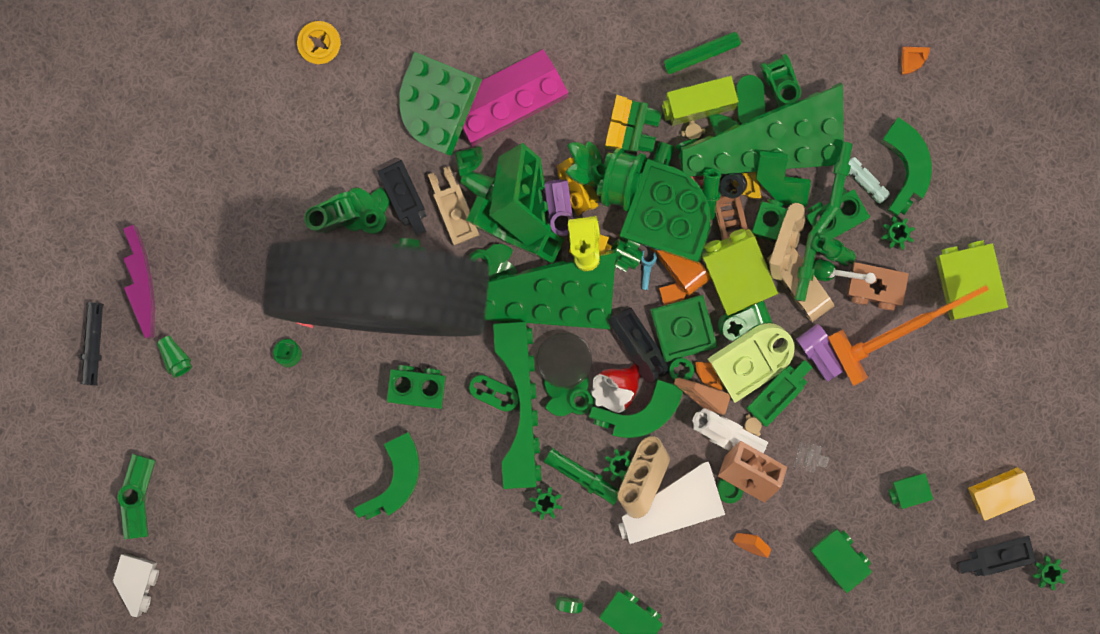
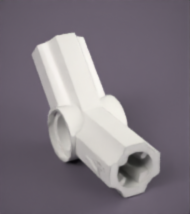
[692,408,768,453]

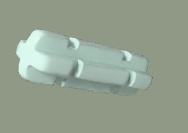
[849,157,890,203]

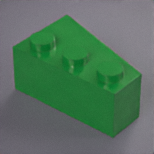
[489,143,551,246]

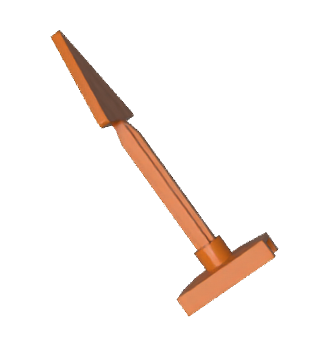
[828,285,989,386]

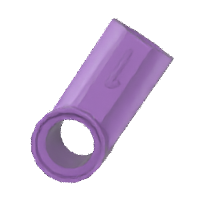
[544,179,574,236]
[795,324,845,382]

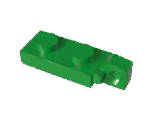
[746,360,813,427]

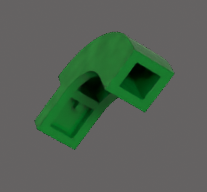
[880,117,932,217]
[466,196,564,264]
[589,380,683,438]
[353,432,420,521]

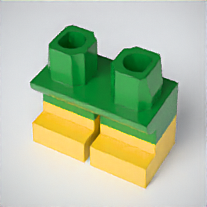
[605,95,662,154]

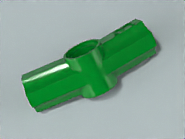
[118,454,156,539]

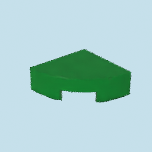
[709,114,740,135]
[455,147,483,176]

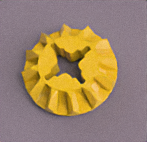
[297,21,341,65]

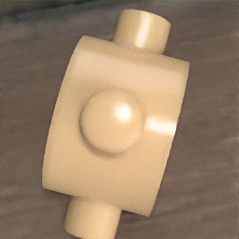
[681,120,705,140]
[743,414,762,437]

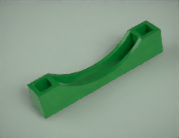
[493,322,542,489]

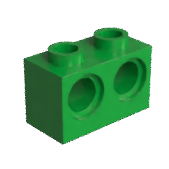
[805,188,870,239]
[387,365,447,409]

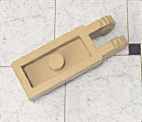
[428,166,479,246]
[770,202,806,280]

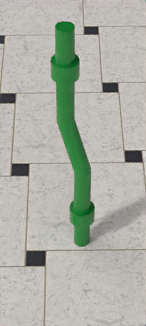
[795,142,853,302]

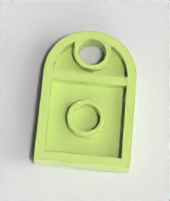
[708,323,794,403]

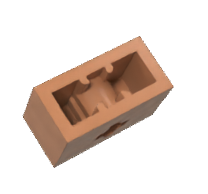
[846,262,909,311]
[718,441,787,503]

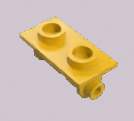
[556,157,599,216]

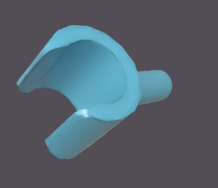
[640,250,657,290]

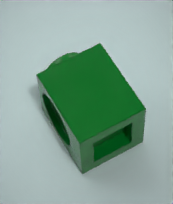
[751,199,788,243]
[888,473,934,509]

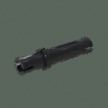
[80,302,104,386]

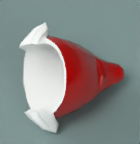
[591,364,640,413]

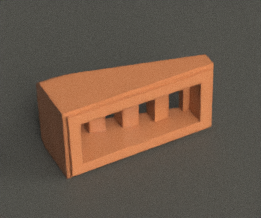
[715,196,748,241]
[674,378,731,415]

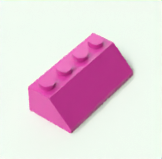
[462,49,568,146]

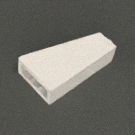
[618,462,725,544]

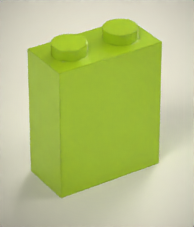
[661,76,738,126]
[701,229,778,316]
[935,240,1008,321]

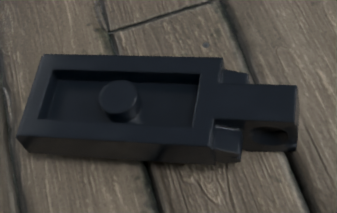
[377,160,427,236]
[956,535,1036,577]

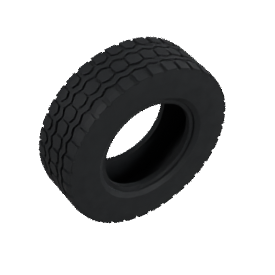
[262,240,489,337]

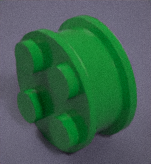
[597,147,647,212]

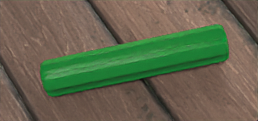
[664,32,741,74]

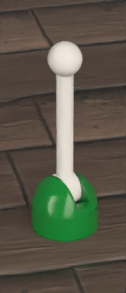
[813,259,876,284]

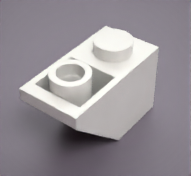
[113,554,159,617]

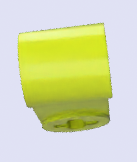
[568,216,600,271]

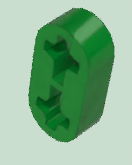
[469,375,519,412]

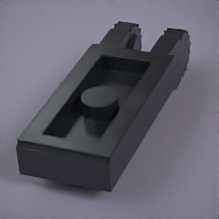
[608,307,669,383]

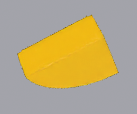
[730,171,762,199]

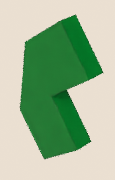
[756,151,811,207]

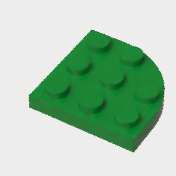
[400,52,482,156]
[620,159,711,264]

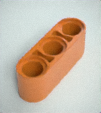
[650,248,711,296]

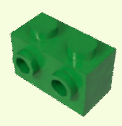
[809,529,872,593]
[599,590,663,634]

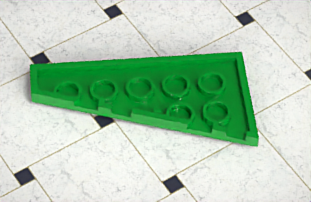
[680,82,844,176]
[484,249,616,329]

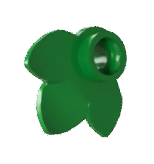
[566,141,606,187]
[344,188,389,235]
[468,244,518,280]
[544,364,593,417]

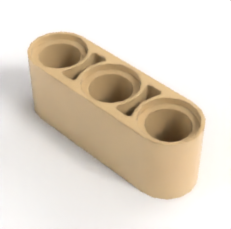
[766,247,834,322]
[618,436,670,518]

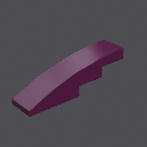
[123,225,155,339]

